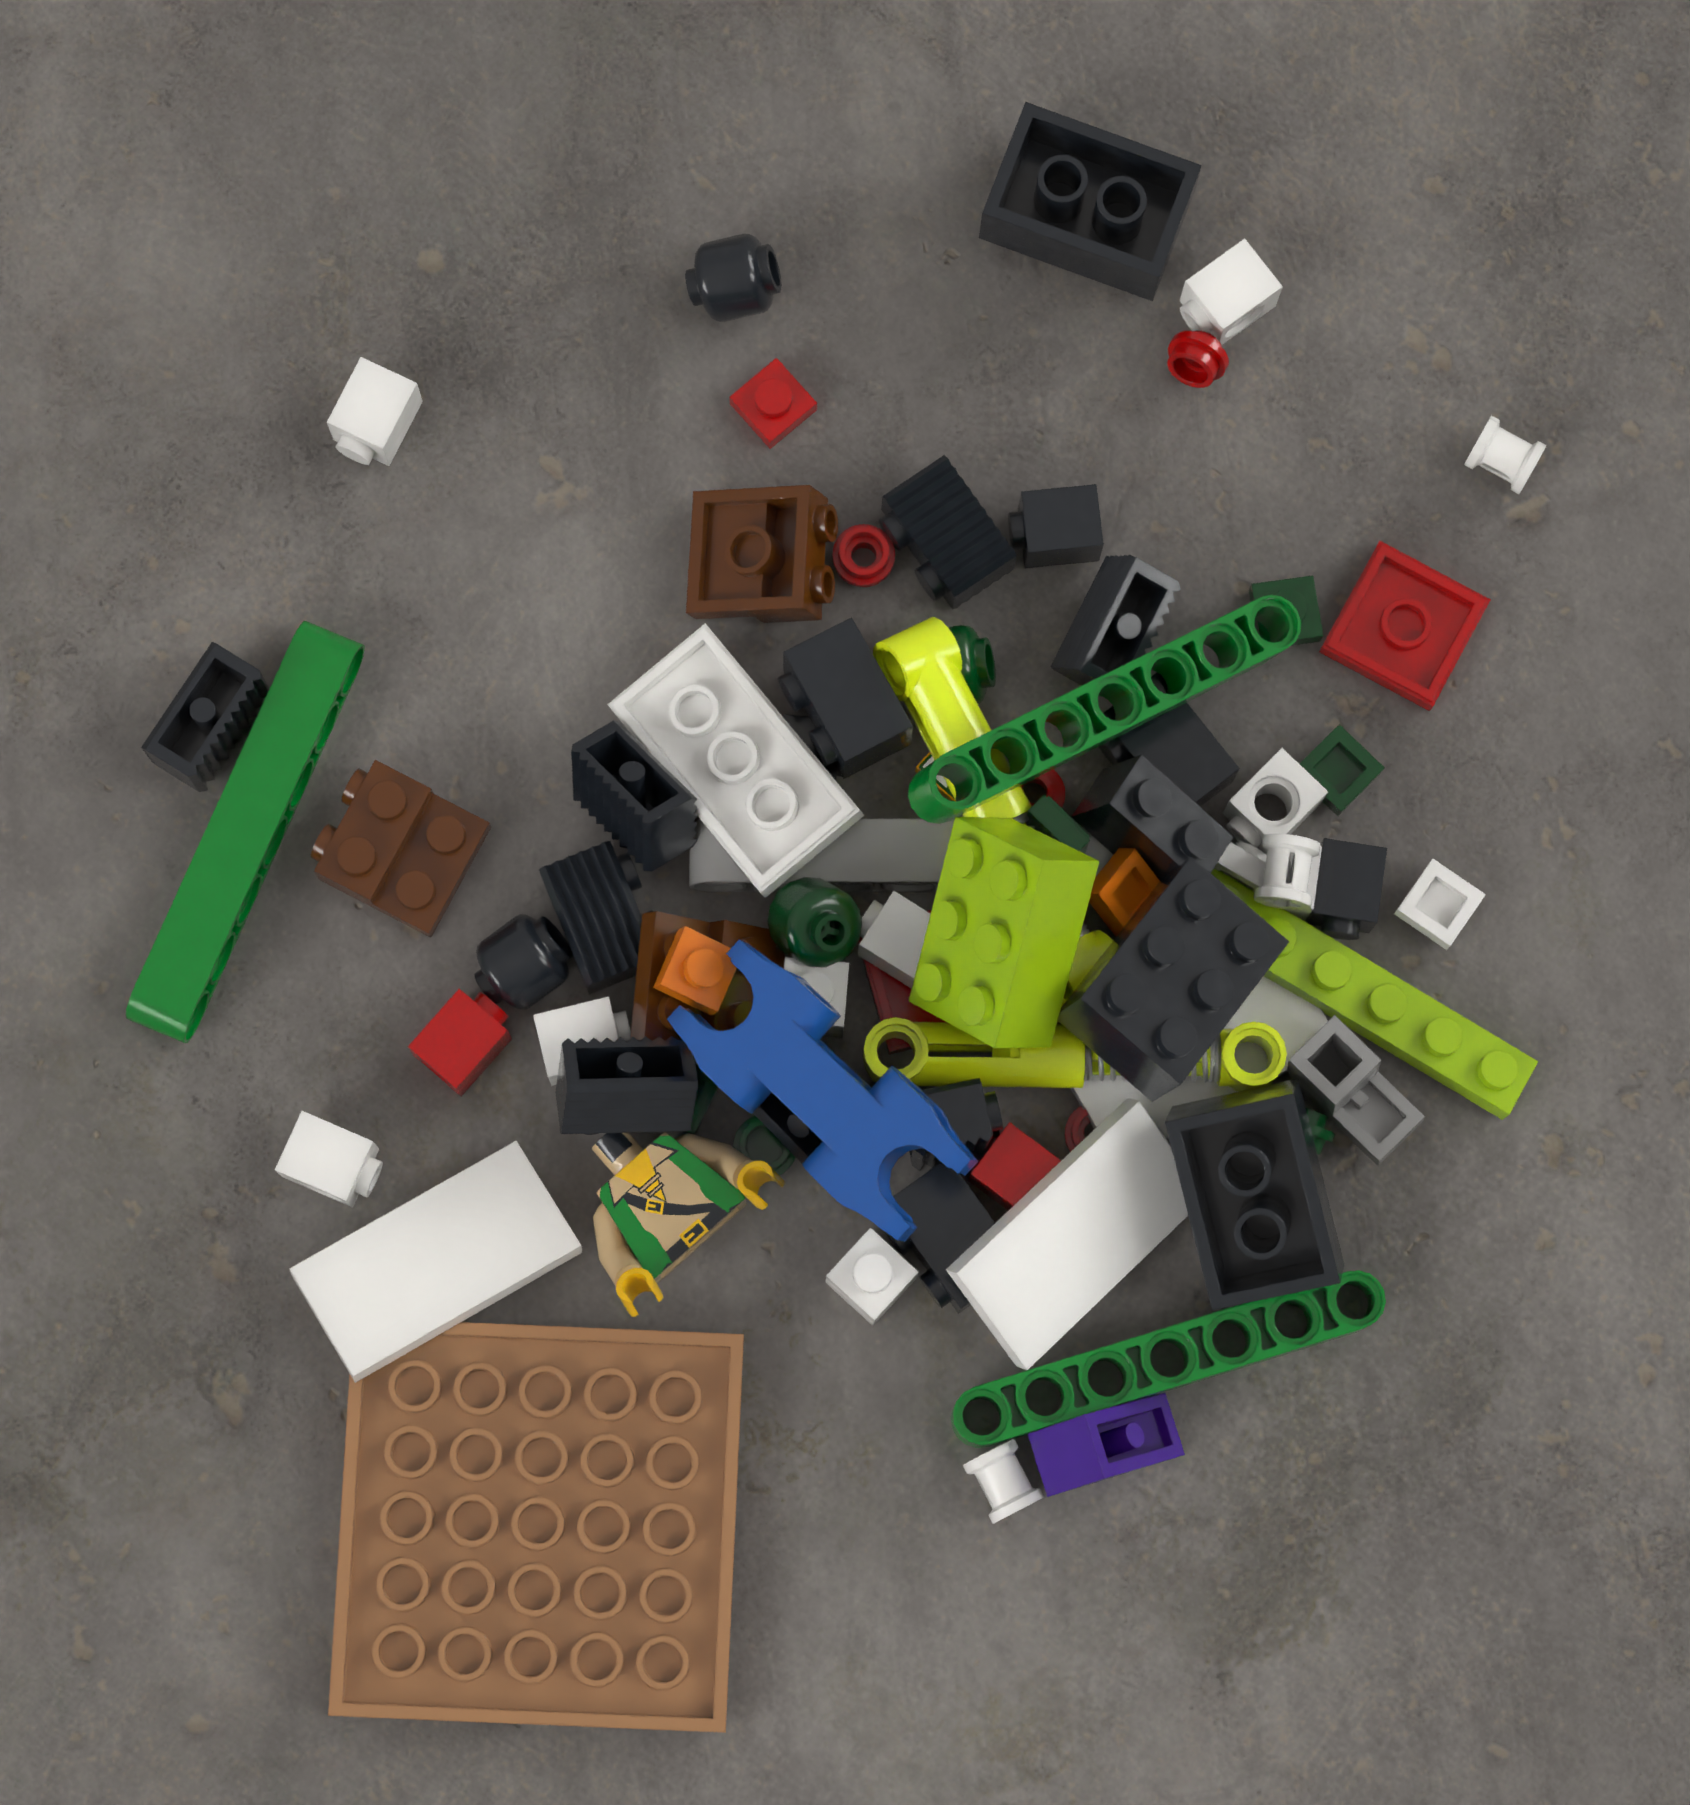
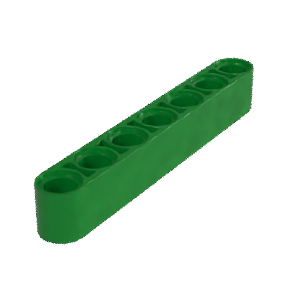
[908,595,1301,824]
[125,621,365,1043]
[951,1270,1386,1448]

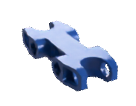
[667,940,978,1242]

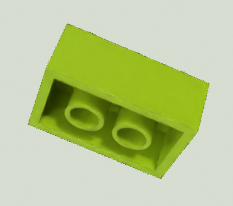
[909,816,1099,1048]

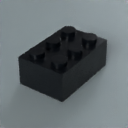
[979,102,1202,301]
[1058,857,1289,1102]
[1165,1079,1344,1310]

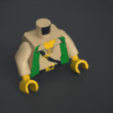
[592,1132,785,1317]

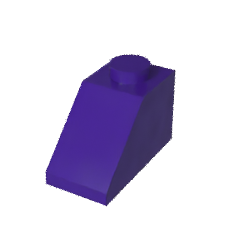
[1028,1393,1185,1497]

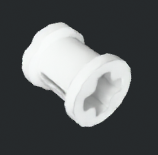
[1464,415,1547,494]
[1254,833,1320,910]
[963,1439,1044,1524]

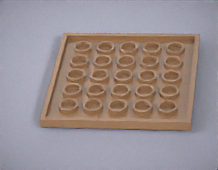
[328,1322,744,1733]

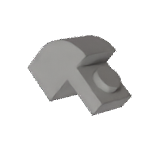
[1287,1015,1425,1166]

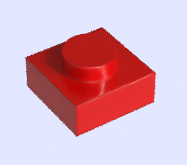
[729,358,817,449]

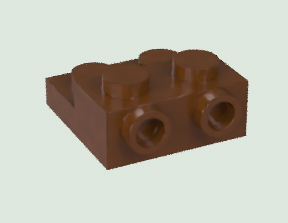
[686,485,838,623]
[311,760,491,938]
[630,911,785,1041]

